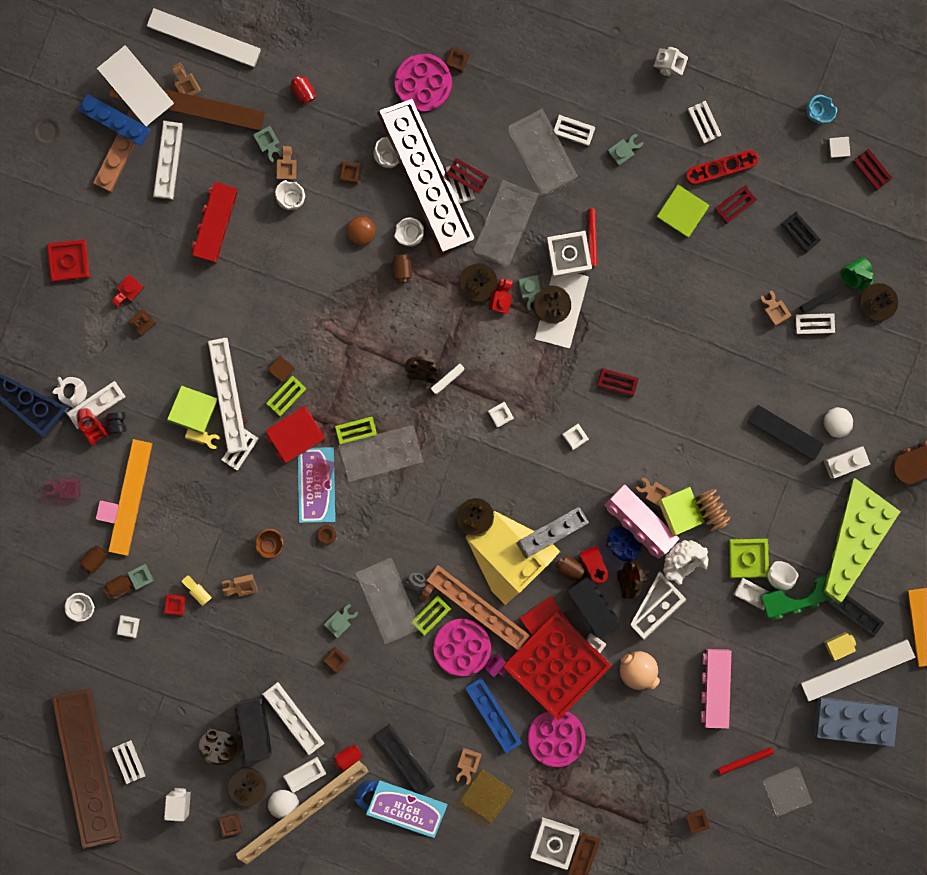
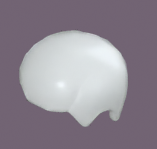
[373,137,399,168]
[275,180,305,210]
[394,217,424,247]
[824,407,853,438]
[768,561,798,591]
[64,593,94,622]
[268,790,299,819]

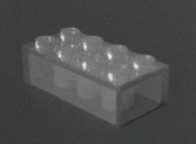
[508,108,578,197]
[473,180,539,268]
[339,425,424,482]
[356,557,421,644]

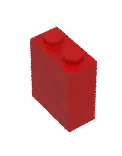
[265,406,326,463]

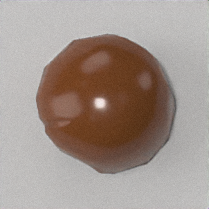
[346,216,376,246]
[255,529,284,559]

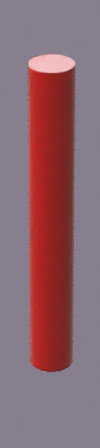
[588,209,597,267]
[718,747,774,775]

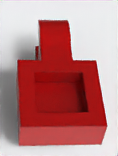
[111,274,144,308]
[489,279,512,314]

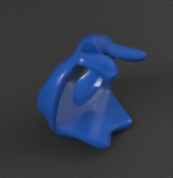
[354,781,378,811]

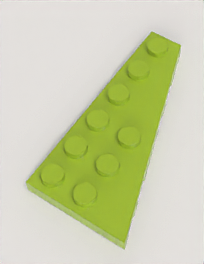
[823,478,900,603]

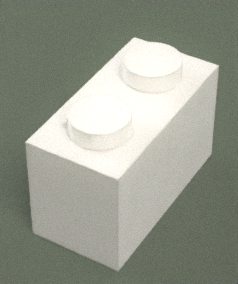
[823,446,870,478]
[164,788,191,821]

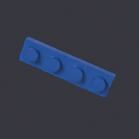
[78,94,151,146]
[465,677,522,753]

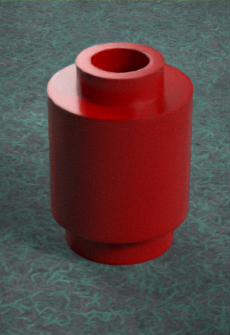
[290,75,316,105]
[334,744,363,771]

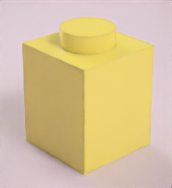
[824,632,856,660]

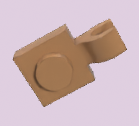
[173,62,201,95]
[277,146,297,180]
[222,574,258,597]

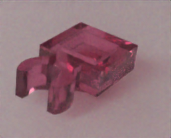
[310,457,335,493]
[46,479,80,498]

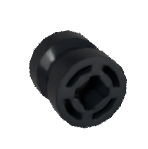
[106,412,127,433]

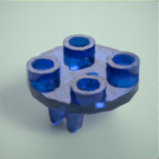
[606,524,643,562]

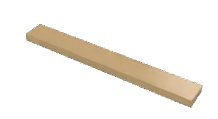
[236,761,369,864]

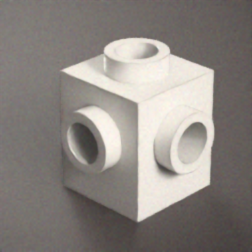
[654,47,688,76]

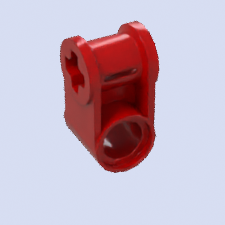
[76,408,109,446]
[579,545,608,583]

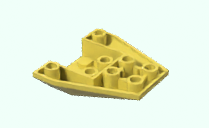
[466,511,560,605]

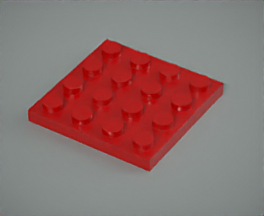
[503,611,612,720]

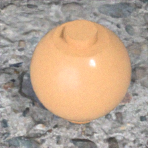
[620,651,660,690]

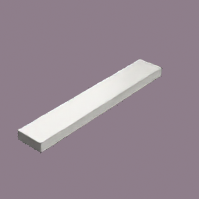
[147,9,261,68]
[208,338,248,454]
[801,639,915,701]

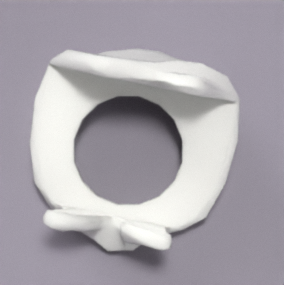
[52,377,87,408]

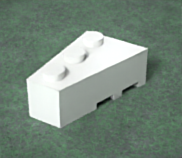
[631,571,686,640]

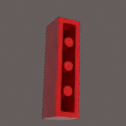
[191,182,238,264]

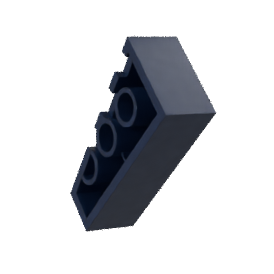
[0,374,70,439]

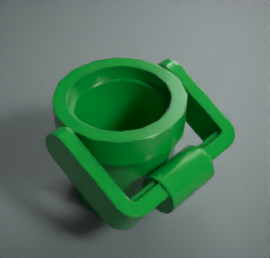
[840,257,874,291]

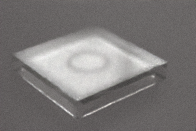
[762,766,813,817]

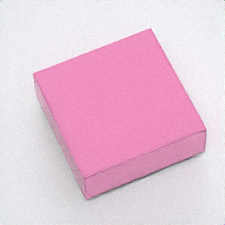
[96,501,119,523]

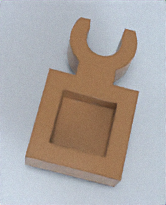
[760,291,792,327]
[636,478,672,507]
[456,748,482,785]

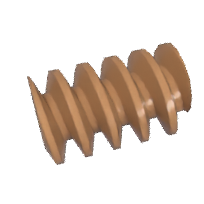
[696,488,730,532]

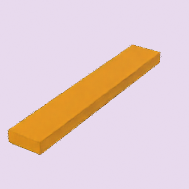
[109,439,153,556]

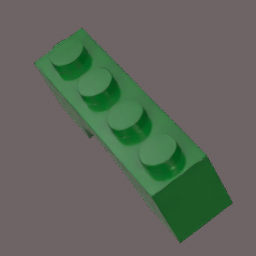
[760,574,835,620]

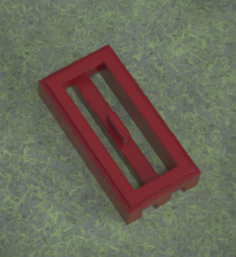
[853,149,893,191]
[446,158,489,194]
[715,185,757,224]
[596,368,639,397]

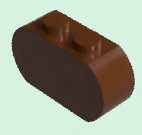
[891,440,927,484]

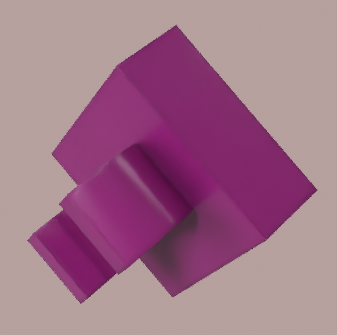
[484,653,508,677]

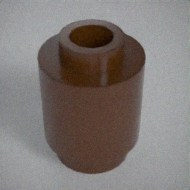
[392,255,412,283]
[80,545,108,574]
[556,555,586,581]
[103,574,133,600]

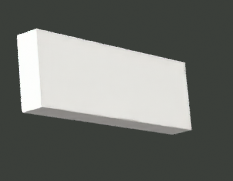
[67,381,126,429]

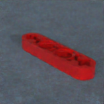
[686,150,759,185]

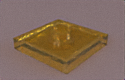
[461,769,514,823]

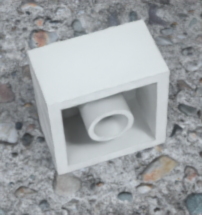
[546,231,592,277]
[530,817,579,870]

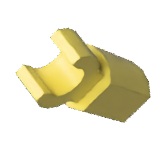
[185,429,221,449]
[182,575,212,606]

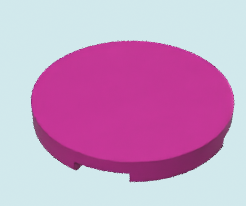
[395,54,452,112]
[434,618,491,676]
[528,710,585,767]

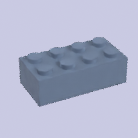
[813,697,898,746]

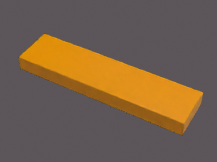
[907,588,927,667]

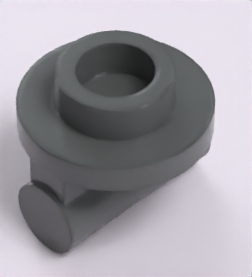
[404,573,427,594]

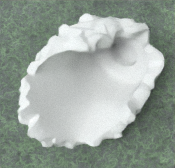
[663,540,708,585]

